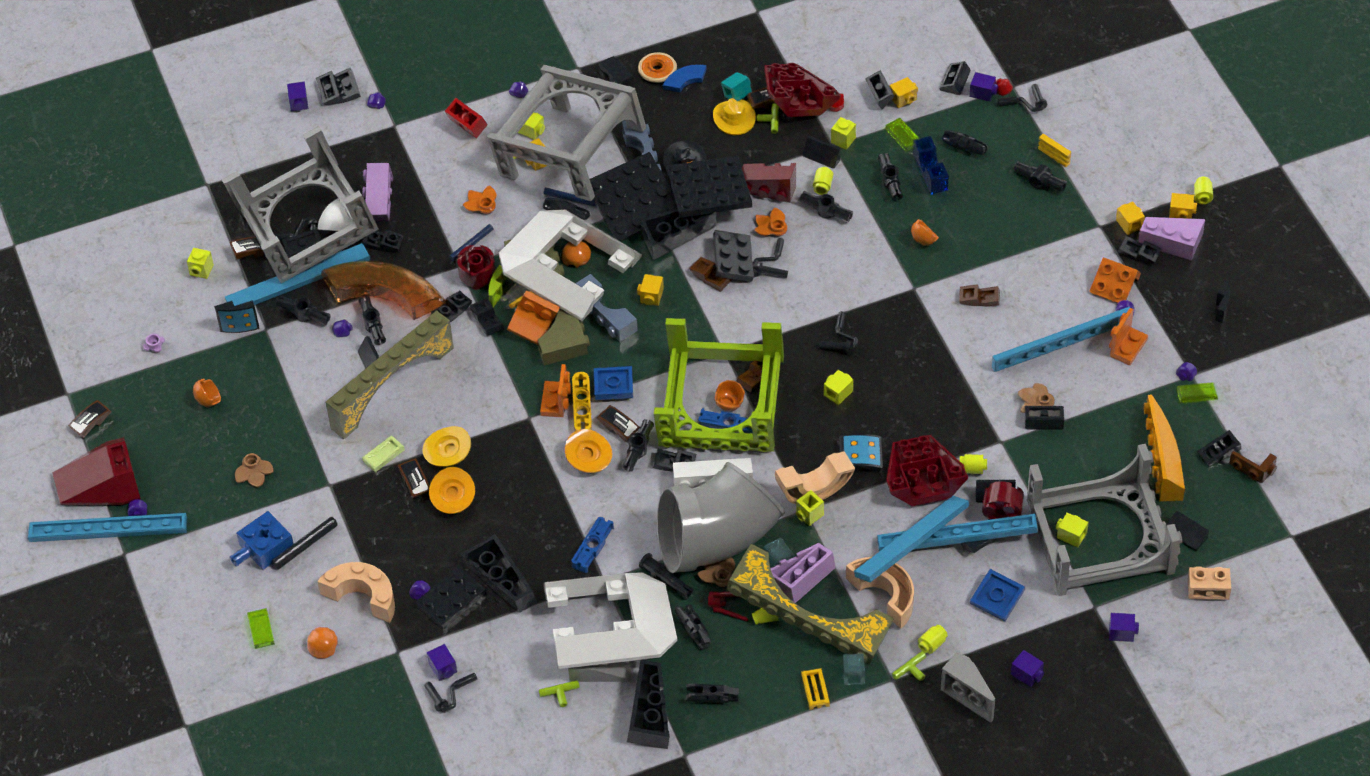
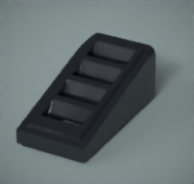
[1197,430,1242,467]

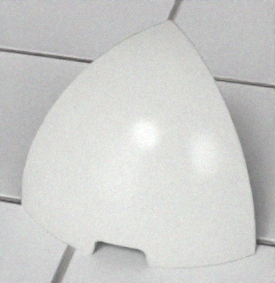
[318,199,353,231]

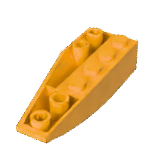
[1144,395,1185,502]

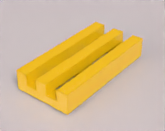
[1038,134,1071,167]
[801,668,830,710]

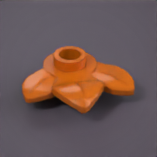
[463,185,497,214]
[755,208,787,236]

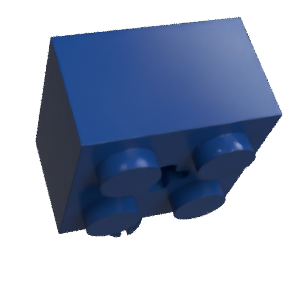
[230,511,294,570]

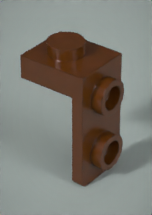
[1229,451,1277,483]

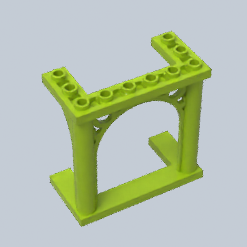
[654,318,784,452]

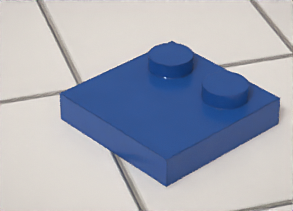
[594,366,633,400]
[970,569,1025,621]

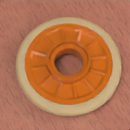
[638,53,677,83]

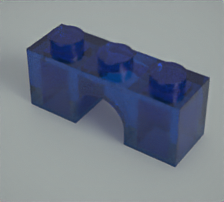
[913,136,949,194]

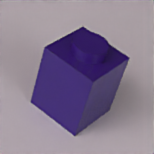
[969,72,998,101]
[287,81,309,111]
[1109,613,1139,642]
[426,644,457,681]
[1011,650,1044,687]

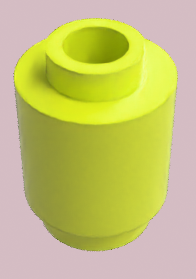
[812,167,834,195]
[1194,176,1213,204]
[960,454,987,474]
[918,625,948,654]

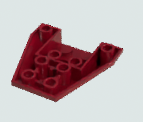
[764,63,841,117]
[886,435,968,506]
[52,437,141,505]

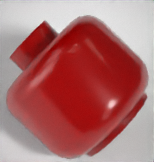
[996,78,1013,96]

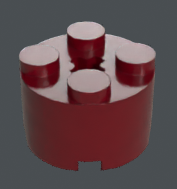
[457,245,496,290]
[982,482,1024,519]

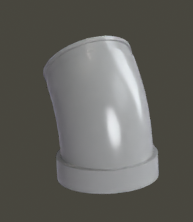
[657,462,785,573]

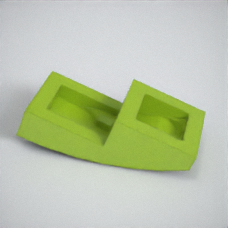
[489,265,507,307]

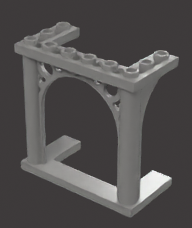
[487,65,646,201]
[221,126,378,283]
[1027,444,1182,596]

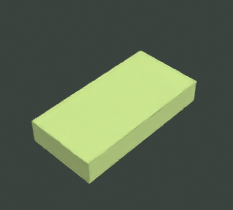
[362,435,405,473]

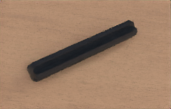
[272,517,338,569]

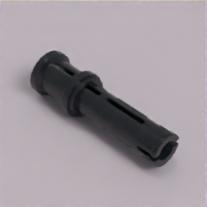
[639,553,693,599]

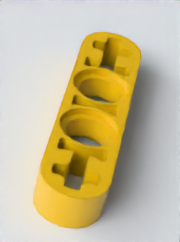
[572,372,592,431]

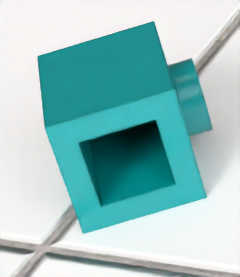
[721,72,752,101]

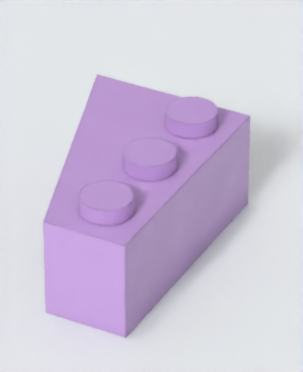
[363,163,393,221]
[1139,217,1205,260]
[770,543,836,603]

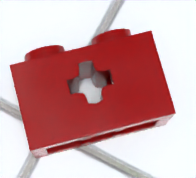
[445,98,488,139]

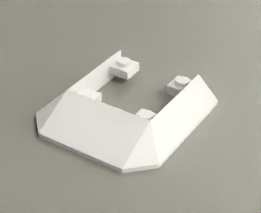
[499,210,642,321]
[544,573,677,669]

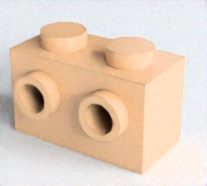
[1187,567,1231,600]

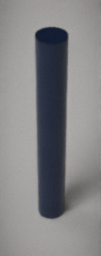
[543,187,596,207]
[449,224,494,262]

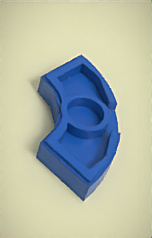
[663,65,707,92]

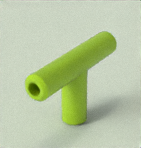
[757,103,779,134]
[892,651,926,681]
[539,680,580,707]

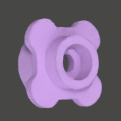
[143,334,165,352]

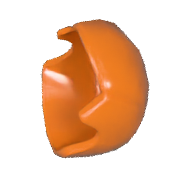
[911,219,939,246]
[561,241,591,268]
[193,378,221,407]
[715,380,745,411]
[307,627,338,658]

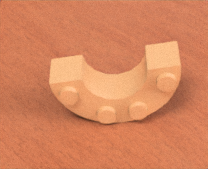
[775,451,855,504]
[846,557,914,629]
[317,562,395,623]

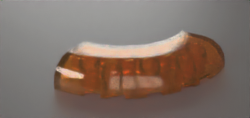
[321,261,446,320]

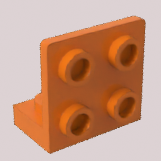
[1090,257,1141,303]
[507,290,560,345]
[1109,308,1148,365]
[540,364,571,417]

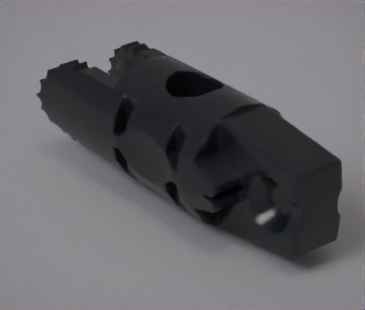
[942,130,989,155]
[543,197,590,220]
[675,604,711,650]
[686,683,739,703]

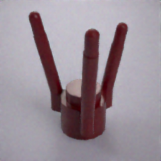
[708,591,748,621]

